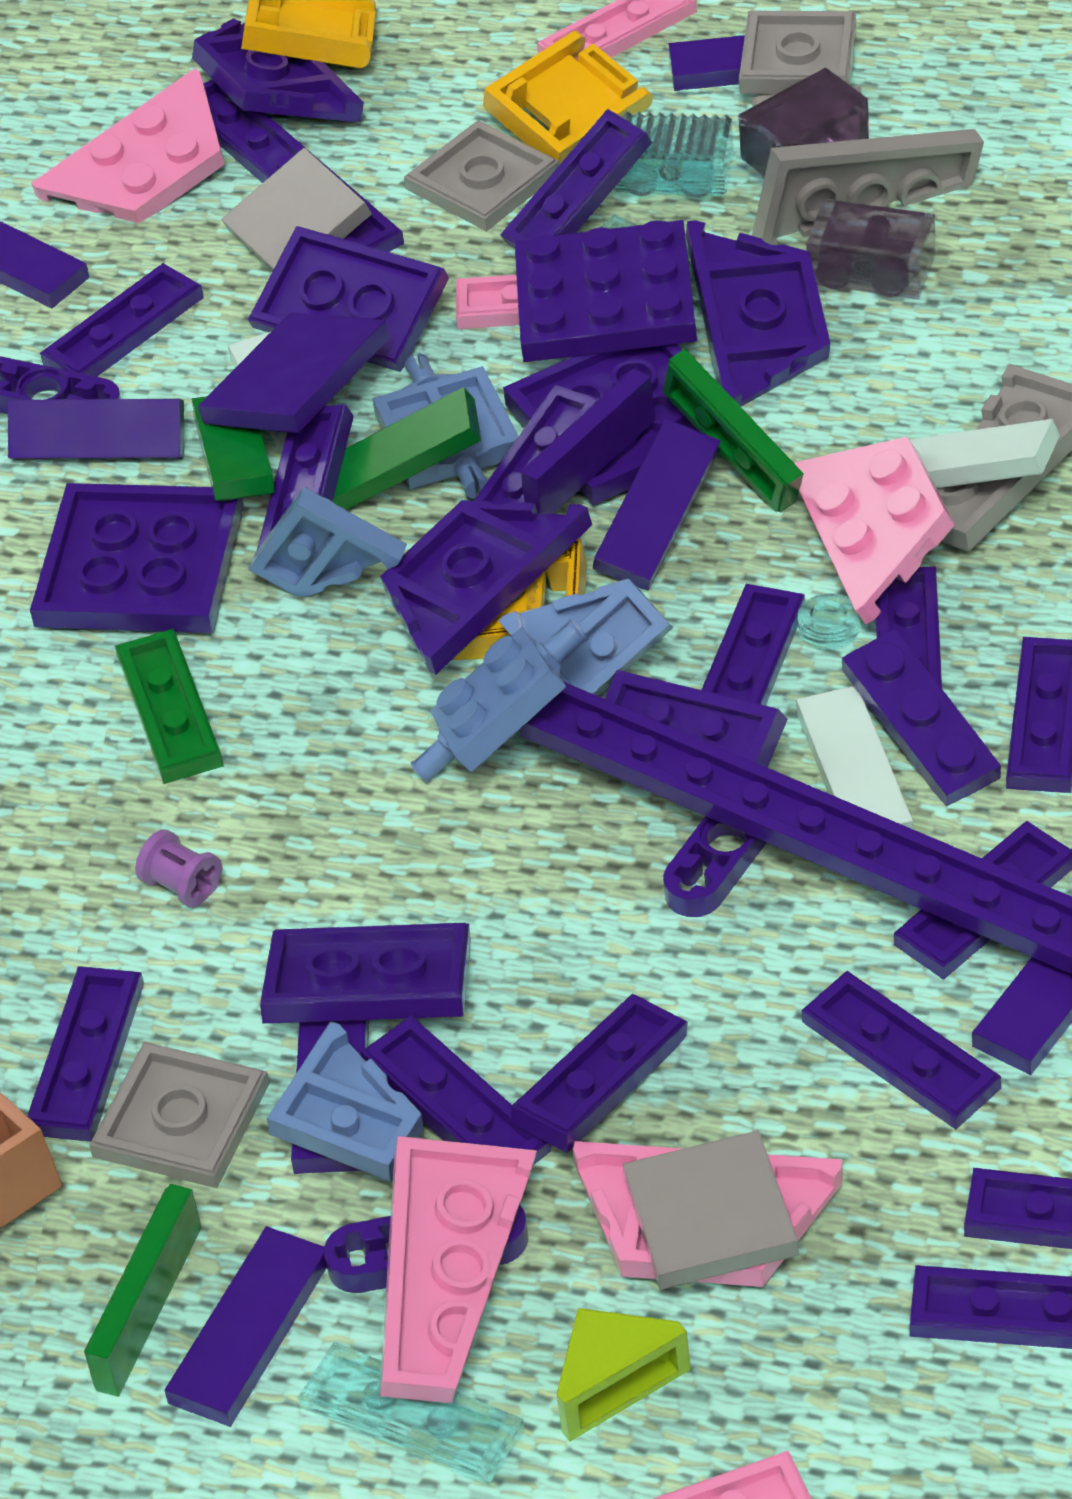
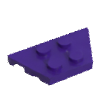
[192,18,364,122]
[686,220,831,407]
[380,500,592,675]

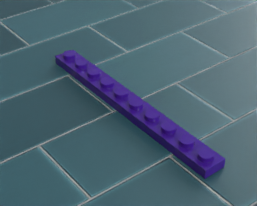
[519,681,1072,974]

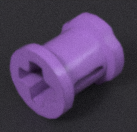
[135,829,223,908]

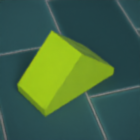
[556,1308,691,1442]

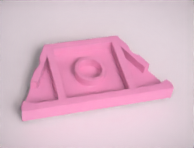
[31,68,225,223]
[795,437,955,625]
[573,1141,843,1287]

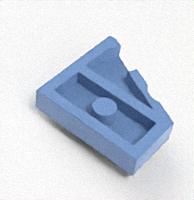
[248,487,407,597]
[498,579,674,696]
[267,1021,424,1182]

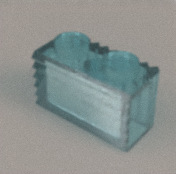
[615,111,734,198]

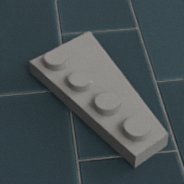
[752,129,984,245]
[937,364,1072,552]

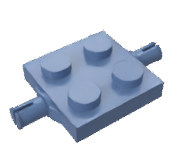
[372,353,519,499]
[410,618,589,783]

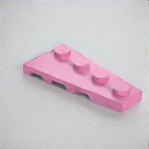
[380,1136,537,1403]

